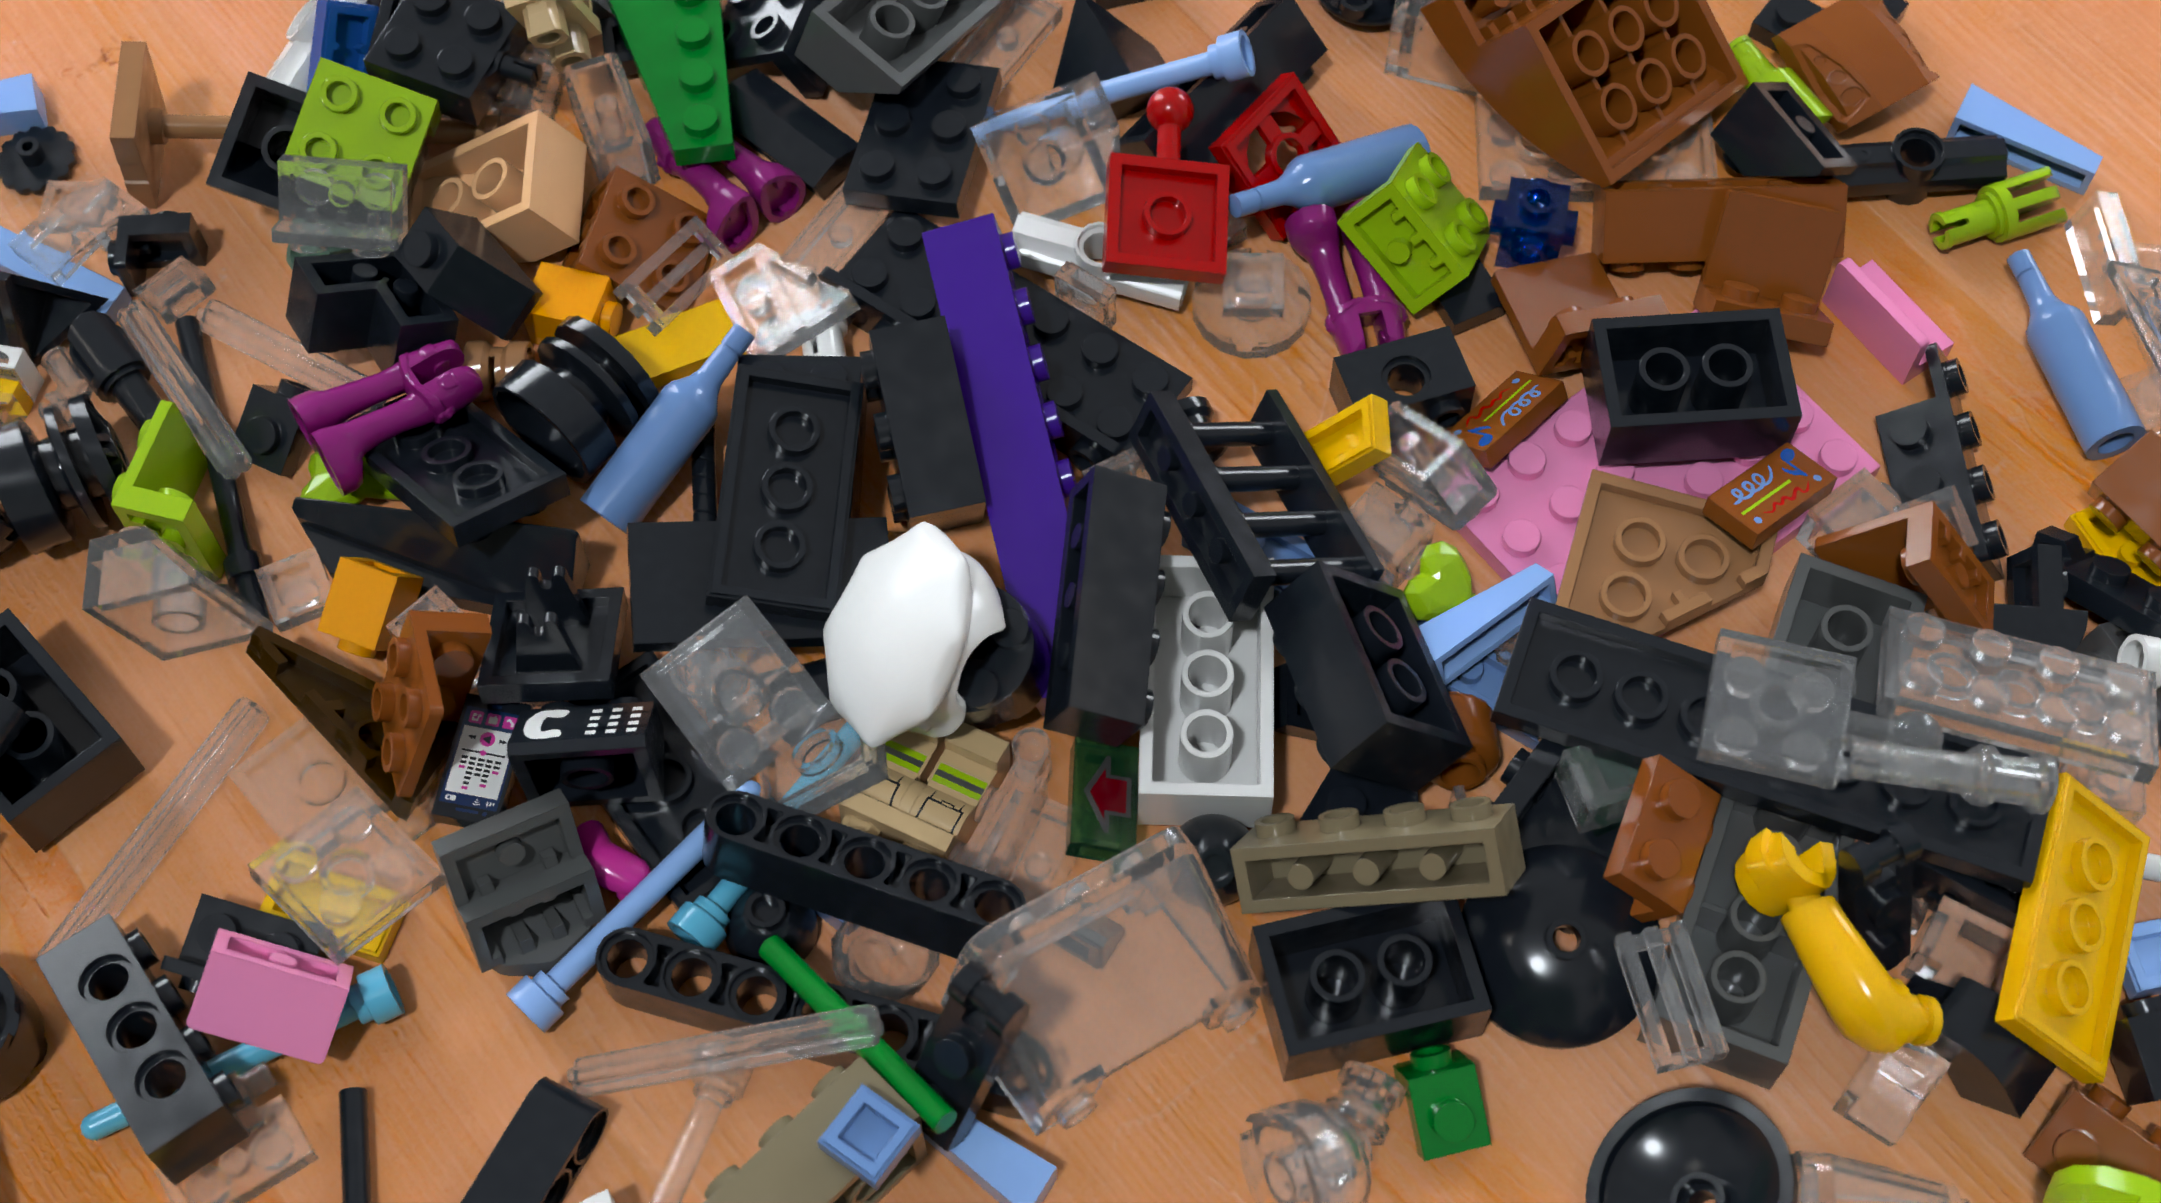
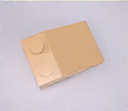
[400,110,587,263]

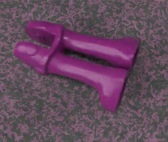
[643,117,806,254]
[1284,198,1408,356]
[287,339,484,496]

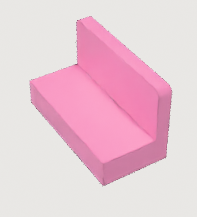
[1822,257,1954,385]
[186,928,354,1064]

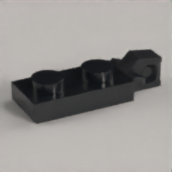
[2032,526,2161,638]

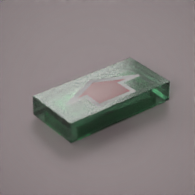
[1065,737,1139,866]

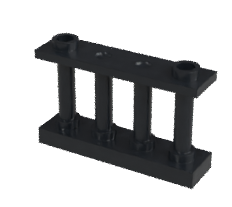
[1128,389,1385,622]

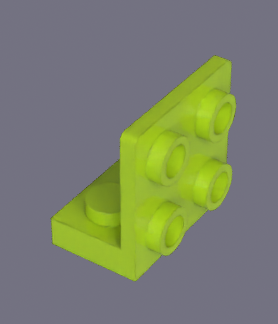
[281,57,442,212]
[1337,142,1491,315]
[111,400,226,583]

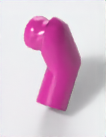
[577,820,652,901]

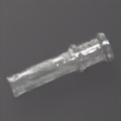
[1835,735,2059,815]

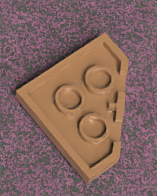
[1555,469,1778,636]

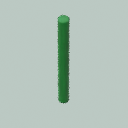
[759,935,957,1134]

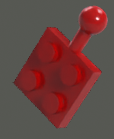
[1102,87,1230,285]

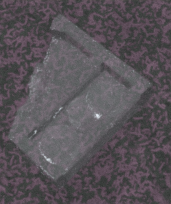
[707,242,861,355]

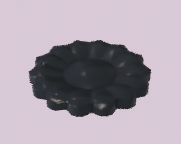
[0,126,77,195]

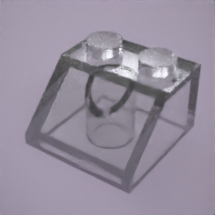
[970,71,1121,226]
[82,526,273,661]
[639,595,838,791]

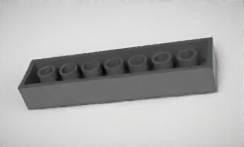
[1637,553,1928,1090]

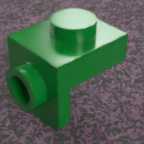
[1393,1044,1492,1161]

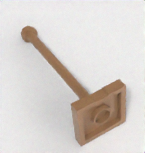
[109,41,500,209]

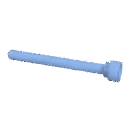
[988,30,1256,134]
[506,780,763,1033]

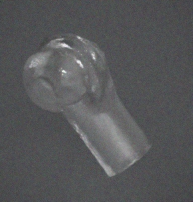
[38,346,94,428]

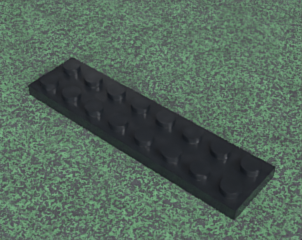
[1490,597,2060,893]

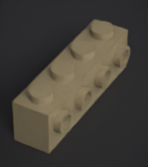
[1230,796,1526,914]

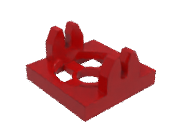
[1209,72,1340,241]

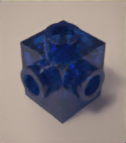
[1488,177,1578,268]

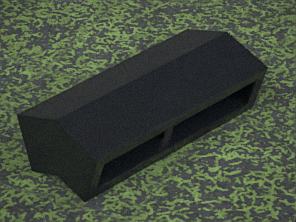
[729,68,858,201]

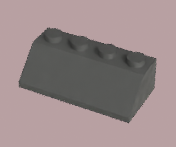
[794,0,1007,94]

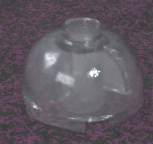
[1239,1099,1373,1203]

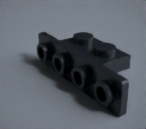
[1875,342,2009,581]

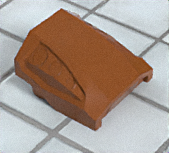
[1771,0,1940,134]

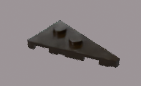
[246,625,458,821]

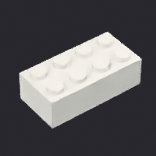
[1137,555,1274,828]

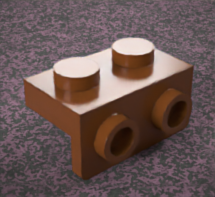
[1603,754,1721,923]
[2024,1081,2161,1183]

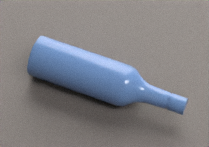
[1229,124,1431,218]
[2007,249,2146,460]
[580,323,755,534]

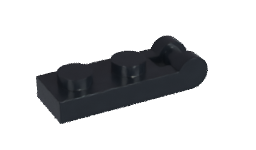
[1838,820,1923,971]
[914,960,1030,1152]

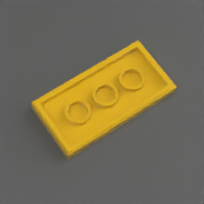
[1995,772,2150,1084]

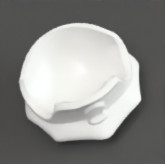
[823,522,1006,748]

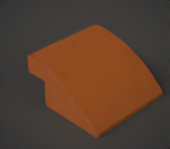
[1420,0,1749,188]

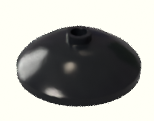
[1461,844,1662,1049]
[1586,1088,1799,1203]

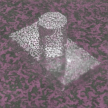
[2064,191,2161,326]

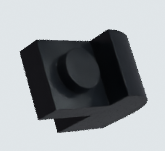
[1961,544,2088,682]
[1901,975,2057,1119]

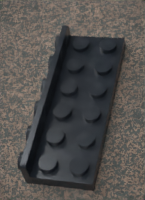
[818,211,1193,474]

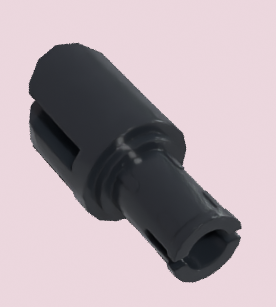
[67,311,162,431]

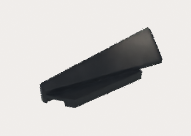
[292,497,590,615]

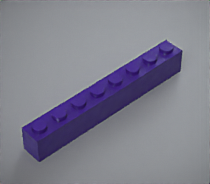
[921,213,1076,716]

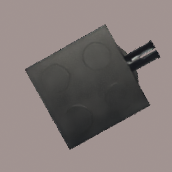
[363,0,543,127]

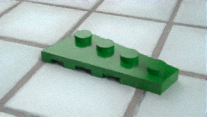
[607,0,736,166]

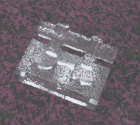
[154,1061,319,1203]

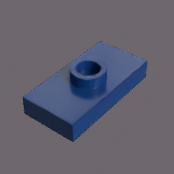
[306,0,379,93]

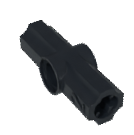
[1832,127,2008,206]

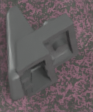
[431,788,607,977]

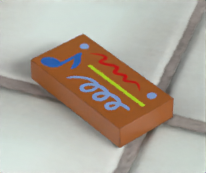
[1439,370,1568,469]
[1702,442,1837,550]

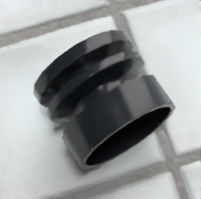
[492,316,659,483]
[0,392,130,555]

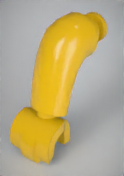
[1735,827,1943,1055]

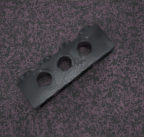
[35,913,250,1186]

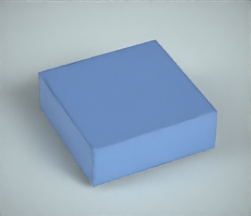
[817,1084,922,1190]

